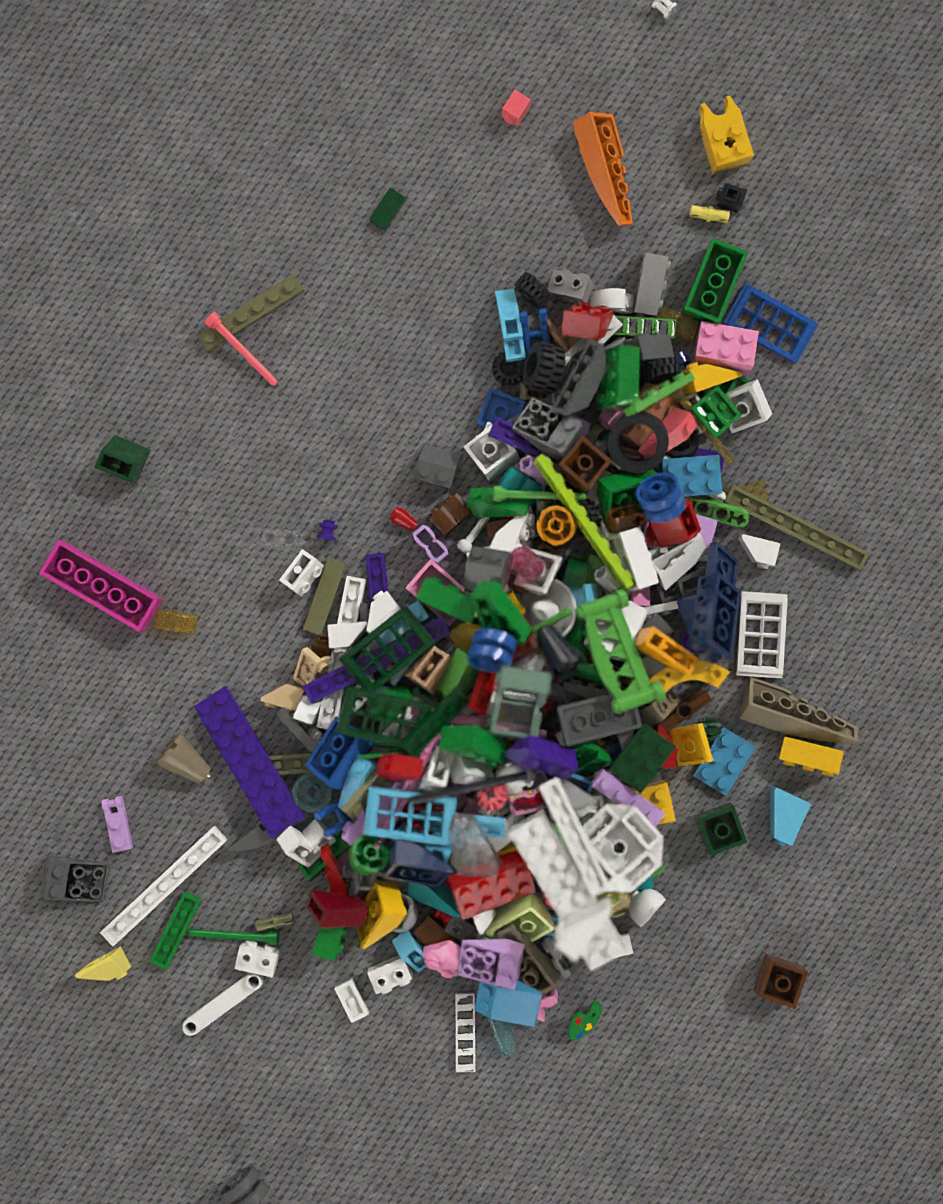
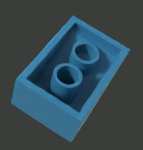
[474,981,542,1027]

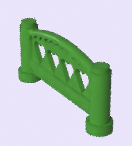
[575,588,665,713]

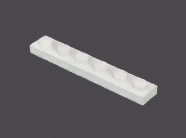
[538,777,610,897]

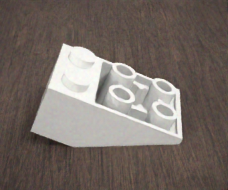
[490,506,538,575]

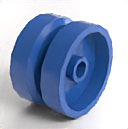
[636,473,686,523]
[467,628,516,673]

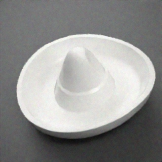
[521,578,577,642]

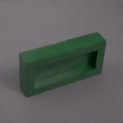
[369,188,406,231]

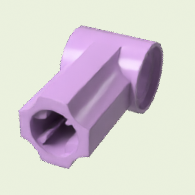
[519,455,554,485]

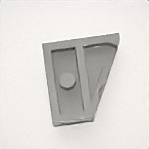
[542,936,572,978]

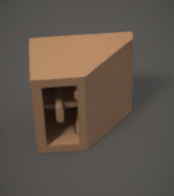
[402,646,452,695]

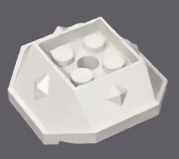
[581,804,663,892]

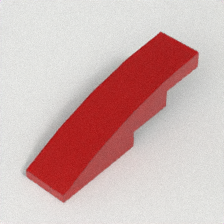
[320,843,349,896]

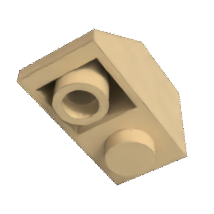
[260,683,306,714]

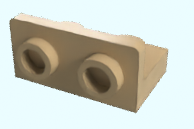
[293,647,331,687]

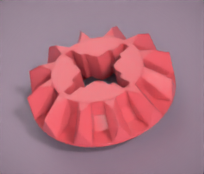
[476,784,507,811]

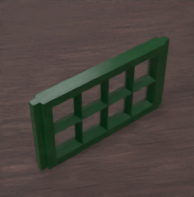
[339,605,436,691]
[336,686,433,747]

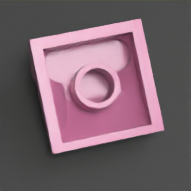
[422,940,461,978]

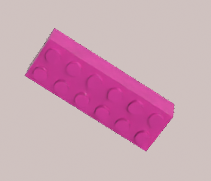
[39,540,164,632]

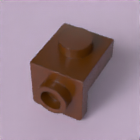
[311,636,332,658]

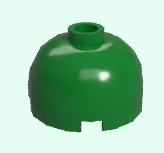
[348,834,390,876]

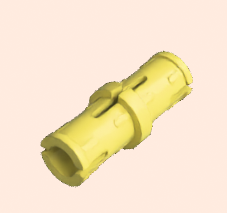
[689,205,730,224]

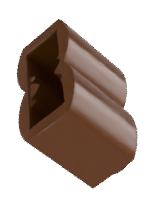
[429,493,472,537]

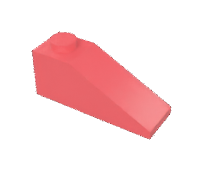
[638,407,698,460]

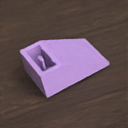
[457,939,525,990]

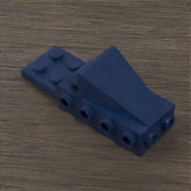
[677,541,741,664]

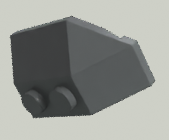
[551,340,606,416]

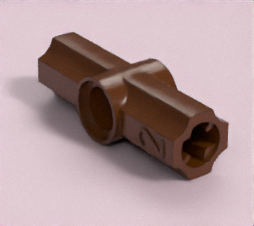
[657,687,712,733]

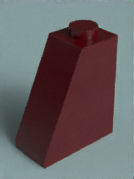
[307,890,369,928]

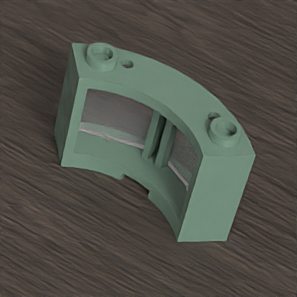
[486,666,551,740]

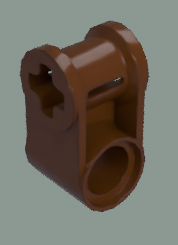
[607,503,646,534]

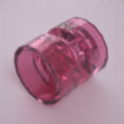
[509,546,545,581]

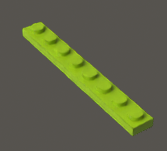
[533,454,634,590]

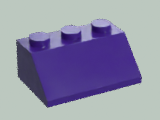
[505,734,578,779]

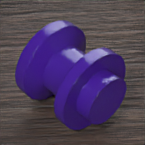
[317,520,338,541]

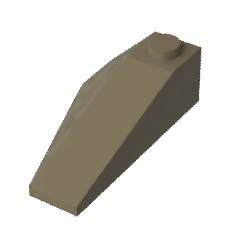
[497,924,561,994]

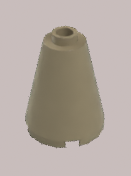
[155,733,211,784]

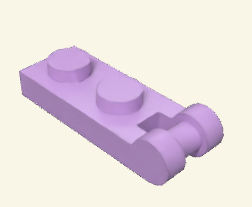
[102,796,133,853]

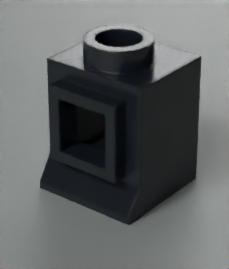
[715,183,748,213]

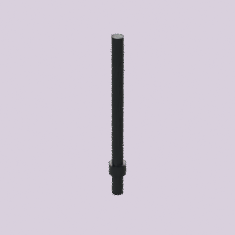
[409,771,528,804]

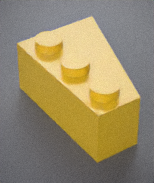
[779,736,844,777]

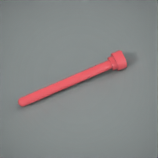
[204,312,277,385]

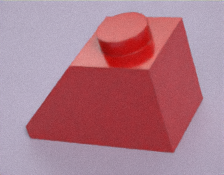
[376,753,424,783]

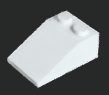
[554,897,612,962]

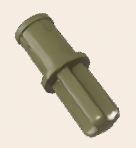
[255,912,294,932]

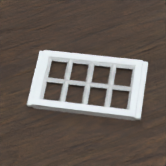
[736,591,788,678]

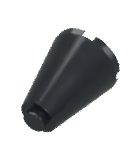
[536,625,586,682]

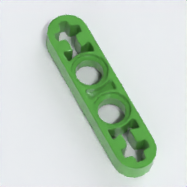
[685,496,749,528]

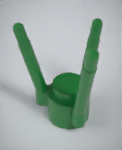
[358,742,407,759]

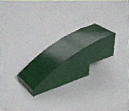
[563,555,588,589]

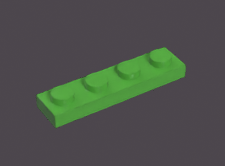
[623,372,695,416]

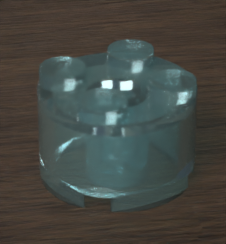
[292,772,334,812]

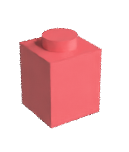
[502,90,531,126]

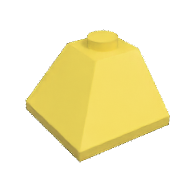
[75,946,131,981]

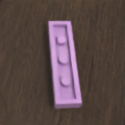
[591,769,665,828]

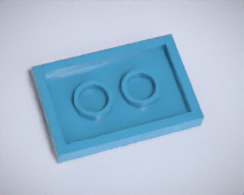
[661,455,722,497]
[692,727,756,796]

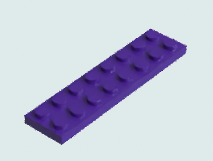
[193,686,305,839]

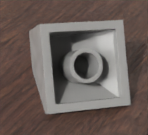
[550,777,596,810]

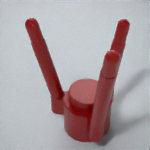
[401,804,444,835]

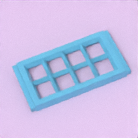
[364,787,457,845]

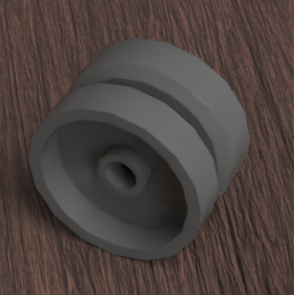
[218,1165,270,1204]

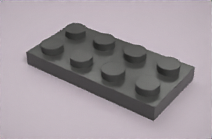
[556,689,642,746]

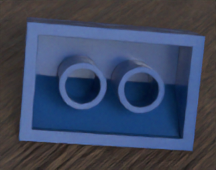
[305,716,374,790]

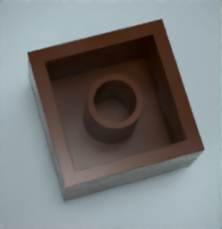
[753,953,808,1009]

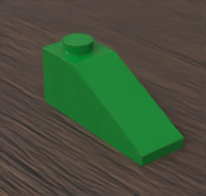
[466,487,532,517]

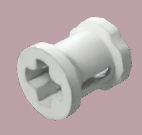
[652,0,677,19]

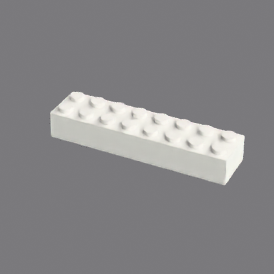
[509,808,626,971]

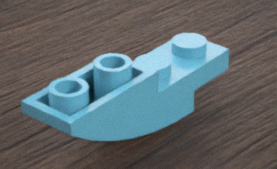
[495,289,526,362]

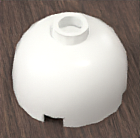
[495,758,536,795]
[629,889,666,927]

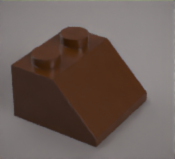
[558,435,611,493]

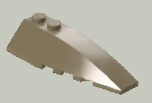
[739,677,858,744]

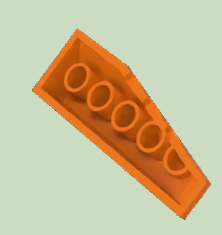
[573,112,633,226]

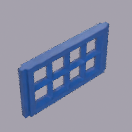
[723,283,818,364]

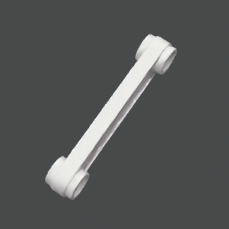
[183,972,264,1036]

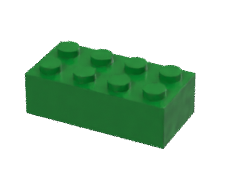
[680,238,748,324]

